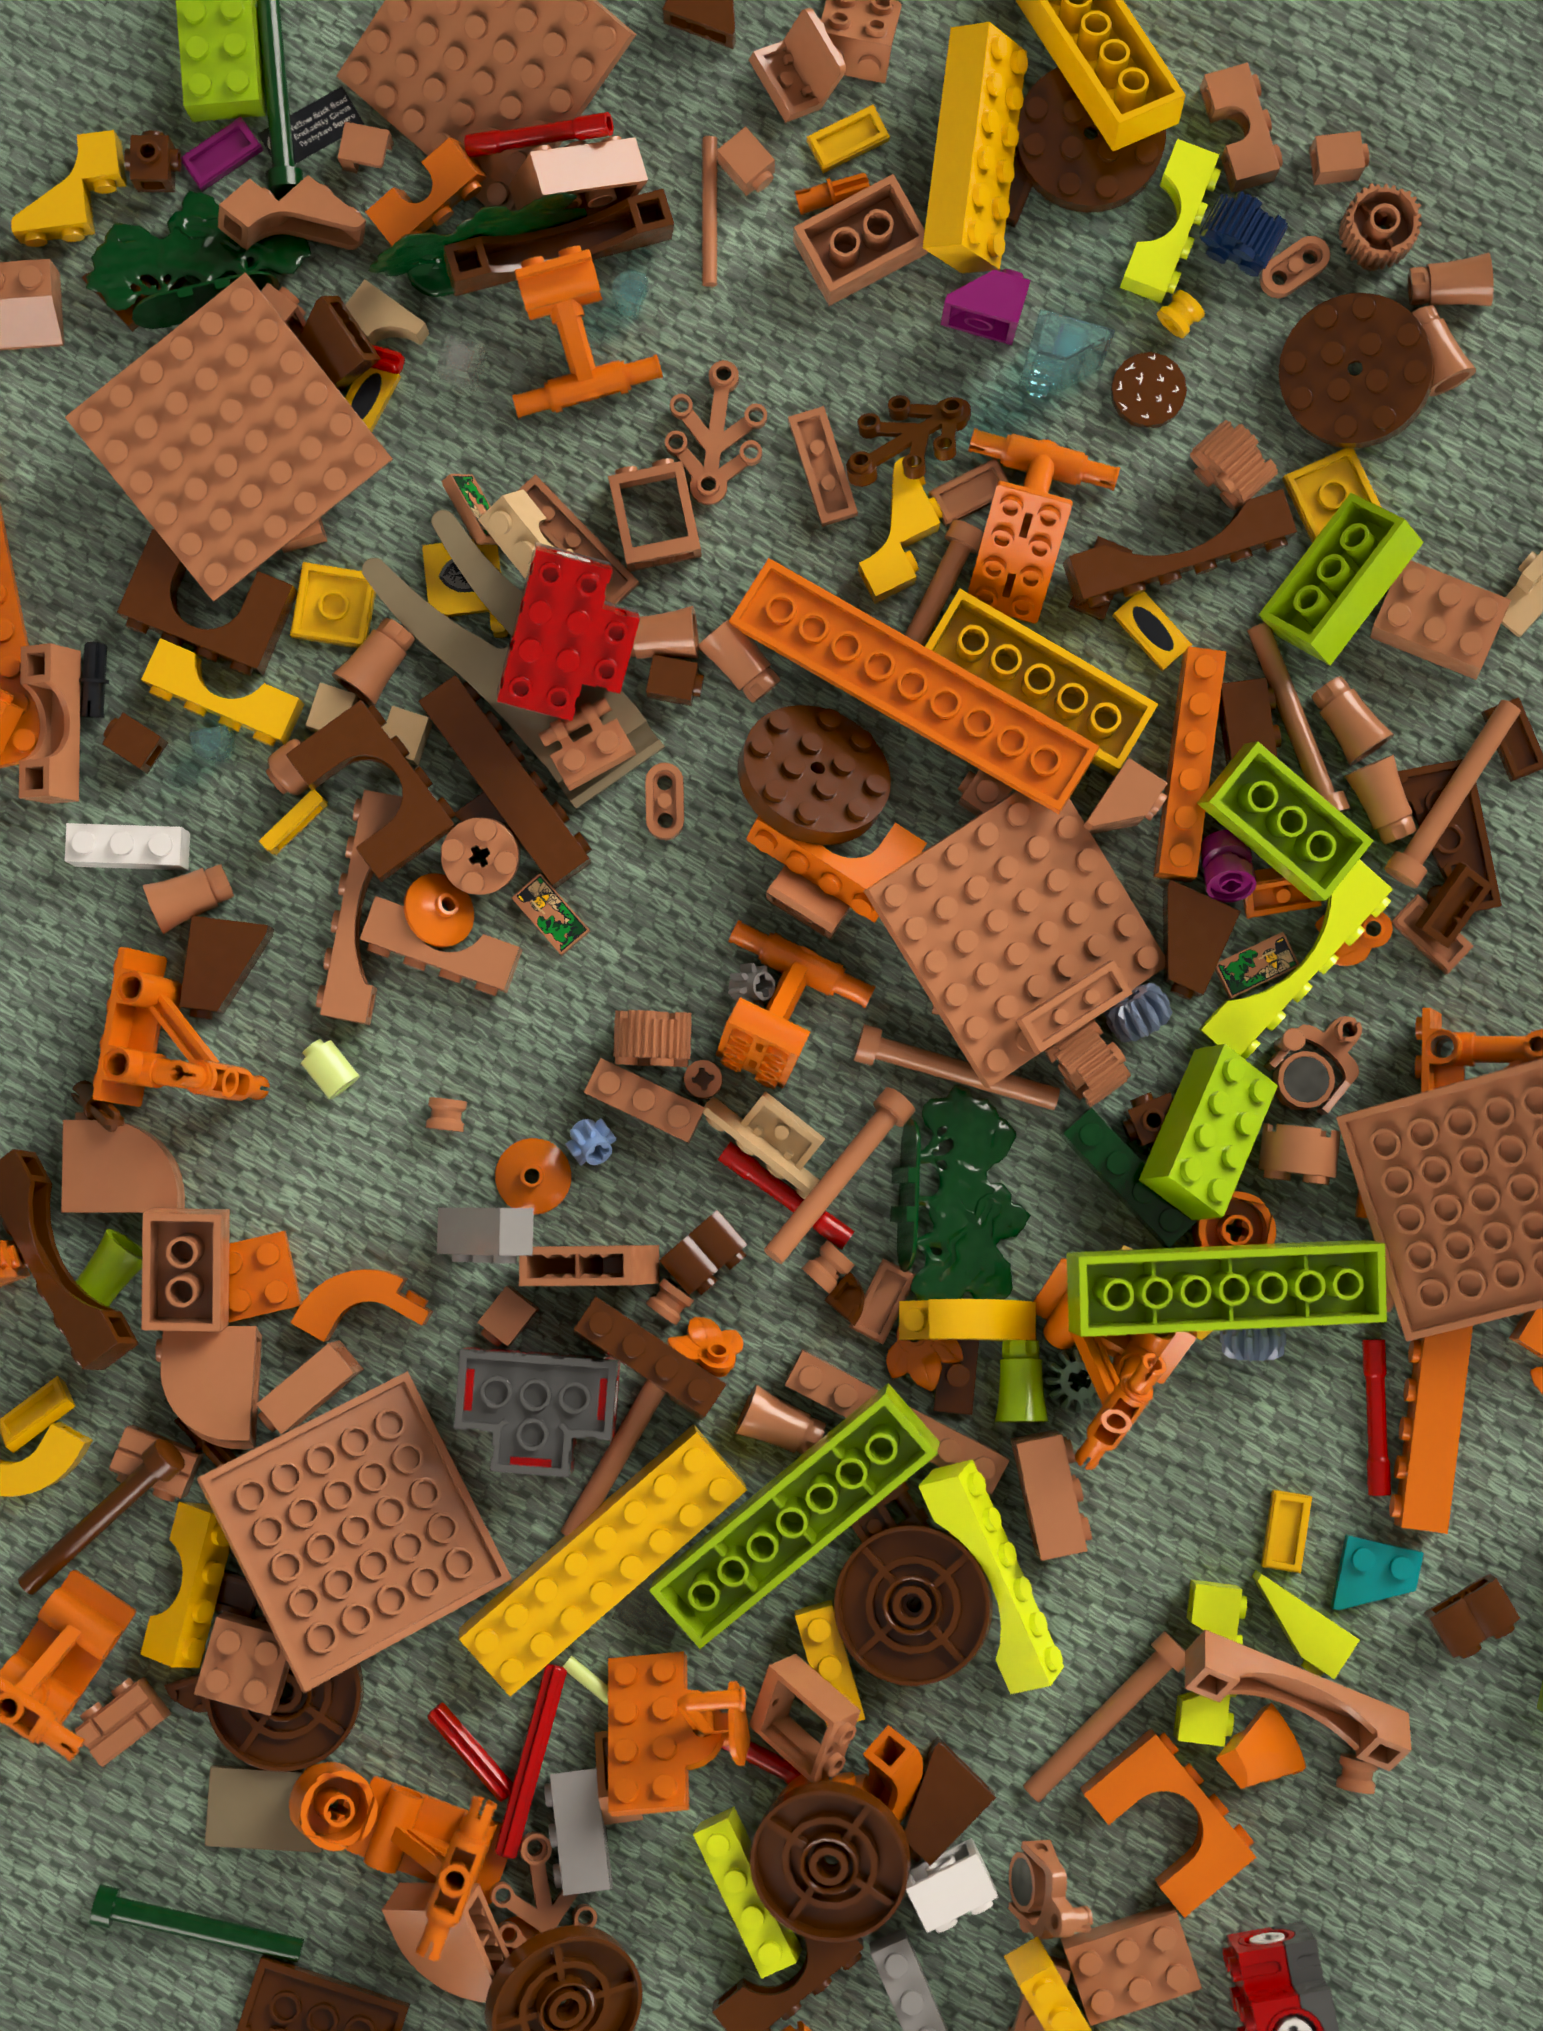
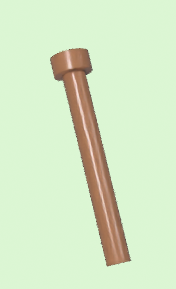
[870,519,984,710]
[1247,623,1351,813]
[1384,700,1521,888]
[853,1024,1060,1110]
[764,1087,915,1264]
[560,1380,665,1536]
[1023,1631,1185,1803]

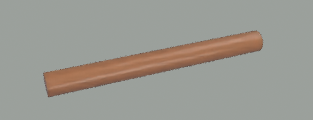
[702,136,717,287]

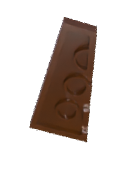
[1398,759,1502,912]
[236,1955,410,2031]

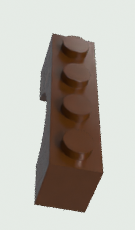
[712,1937,864,2031]

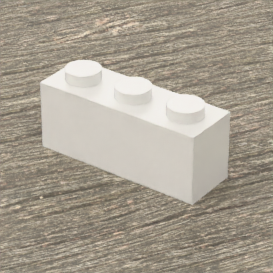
[65,823,190,870]

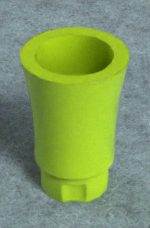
[75,1229,142,1307]
[995,1340,1049,1423]

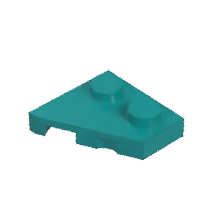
[1330,1534,1424,1610]

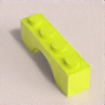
[1120,139,1221,304]
[1173,1579,1247,1747]
[693,1807,802,1979]

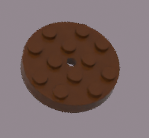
[1015,67,1166,213]
[1279,293,1434,448]
[737,705,891,845]
[834,1525,993,1686]
[205,1615,364,1772]
[750,1781,911,1942]
[485,1925,642,2031]

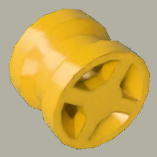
[1157,290,1205,338]

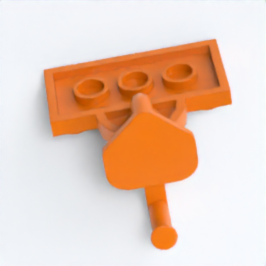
[608,1651,750,1817]

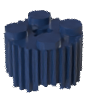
[1199,191,1288,277]

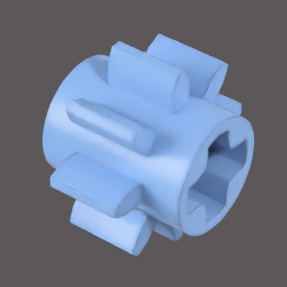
[565,1118,617,1166]

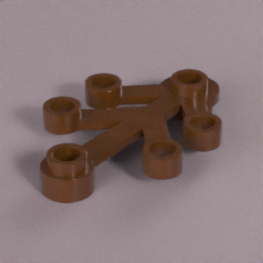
[846,395,971,487]

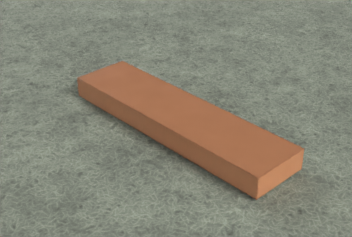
[518,474,639,606]

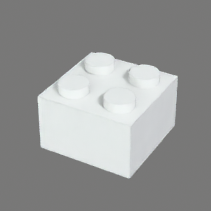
[906,1838,998,1933]

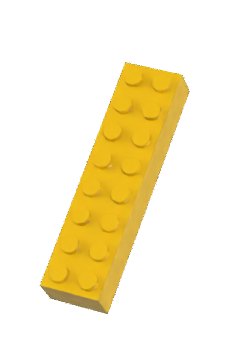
[459,1424,747,1697]

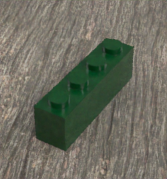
[1060,1107,1198,1248]

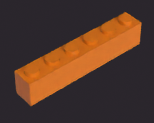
[1153,646,1226,882]
[1389,1325,1473,1534]

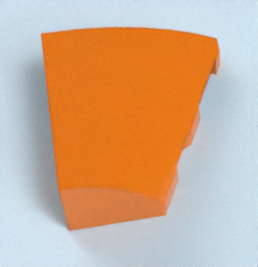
[1216,1702,1306,1789]

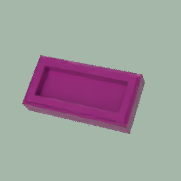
[181,116,263,192]

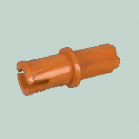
[794,173,870,215]

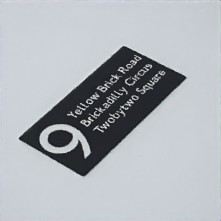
[258,86,365,164]

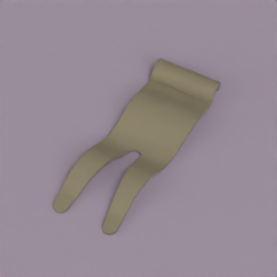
[362,510,665,810]

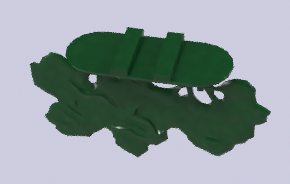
[86,188,311,329]
[368,192,587,297]
[890,1085,1031,1300]

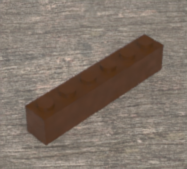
[418,675,592,889]

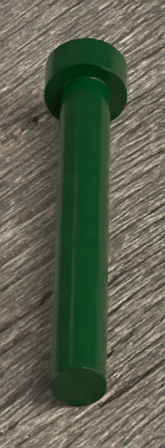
[257,0,303,198]
[89,1884,304,1963]

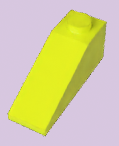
[1252,1570,1360,1680]

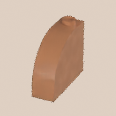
[61,1112,185,1213]
[519,1245,659,1286]
[155,1326,262,1449]
[382,1883,509,2002]

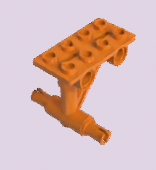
[512,245,663,418]
[968,428,1120,623]
[715,920,876,1089]
[93,947,270,1107]
[1415,1008,1543,1092]
[1033,1258,1197,1470]
[0,1570,136,1762]
[346,1776,508,1961]

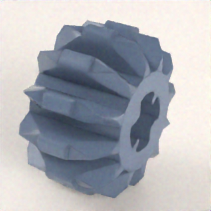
[1104,983,1173,1042]
[1220,1327,1286,1361]

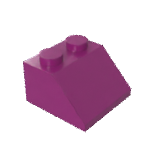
[940,269,1031,345]

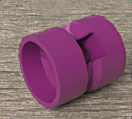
[1200,830,1256,902]

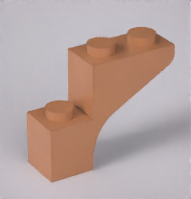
[218,175,366,250]

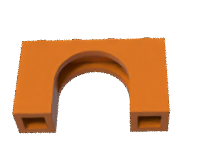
[746,816,927,923]
[1080,1728,1256,1918]

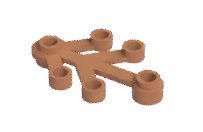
[665,360,767,505]
[489,1831,597,1949]

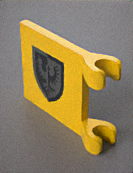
[422,539,508,638]

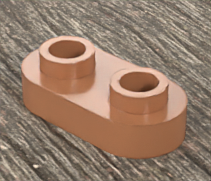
[1260,236,1330,298]
[645,763,684,840]

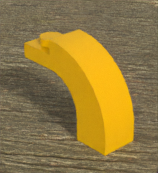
[899,1299,1036,1342]
[0,1421,93,1497]

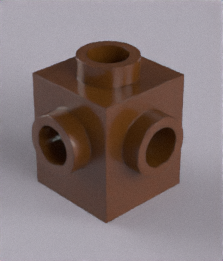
[124,130,182,192]
[1121,1092,1173,1150]

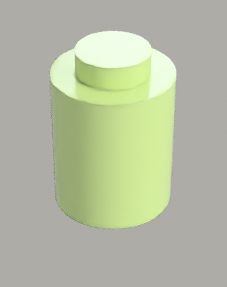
[301,1039,360,1100]

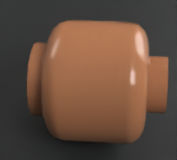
[266,739,309,795]

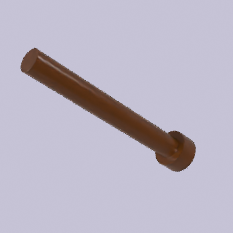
[18,1438,185,1595]

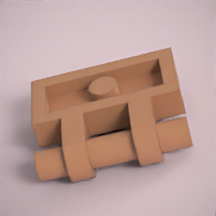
[538,697,636,791]

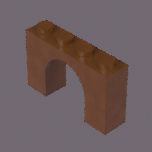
[117,529,297,677]
[286,700,456,882]
[574,1297,727,1421]

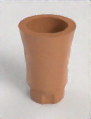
[1408,253,1494,306]
[1411,305,1476,396]
[630,605,699,659]
[332,617,415,706]
[697,619,781,703]
[1311,676,1394,766]
[1344,754,1417,845]
[143,864,234,935]
[735,1384,826,1454]

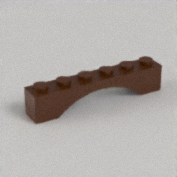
[444,188,674,296]
[1063,489,1297,609]
[0,1149,139,1370]

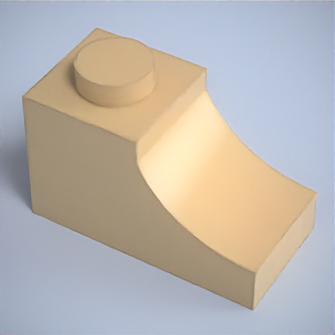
[345,279,429,345]

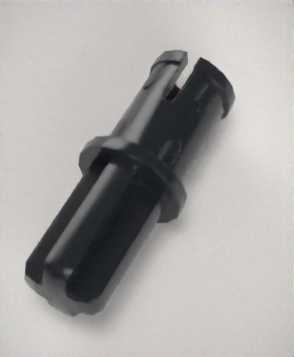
[79,642,110,718]

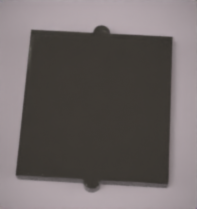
[612,1565,678,1644]

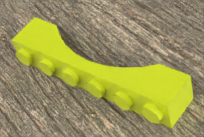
[1199,859,1393,1060]
[918,1459,1064,1694]

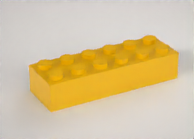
[1015,0,1186,151]
[923,22,1028,273]
[925,589,1158,776]

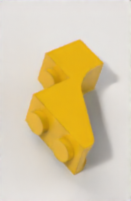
[11,130,127,247]
[858,457,943,604]

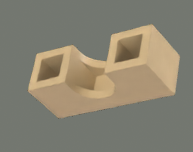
[478,489,573,579]
[305,682,433,766]

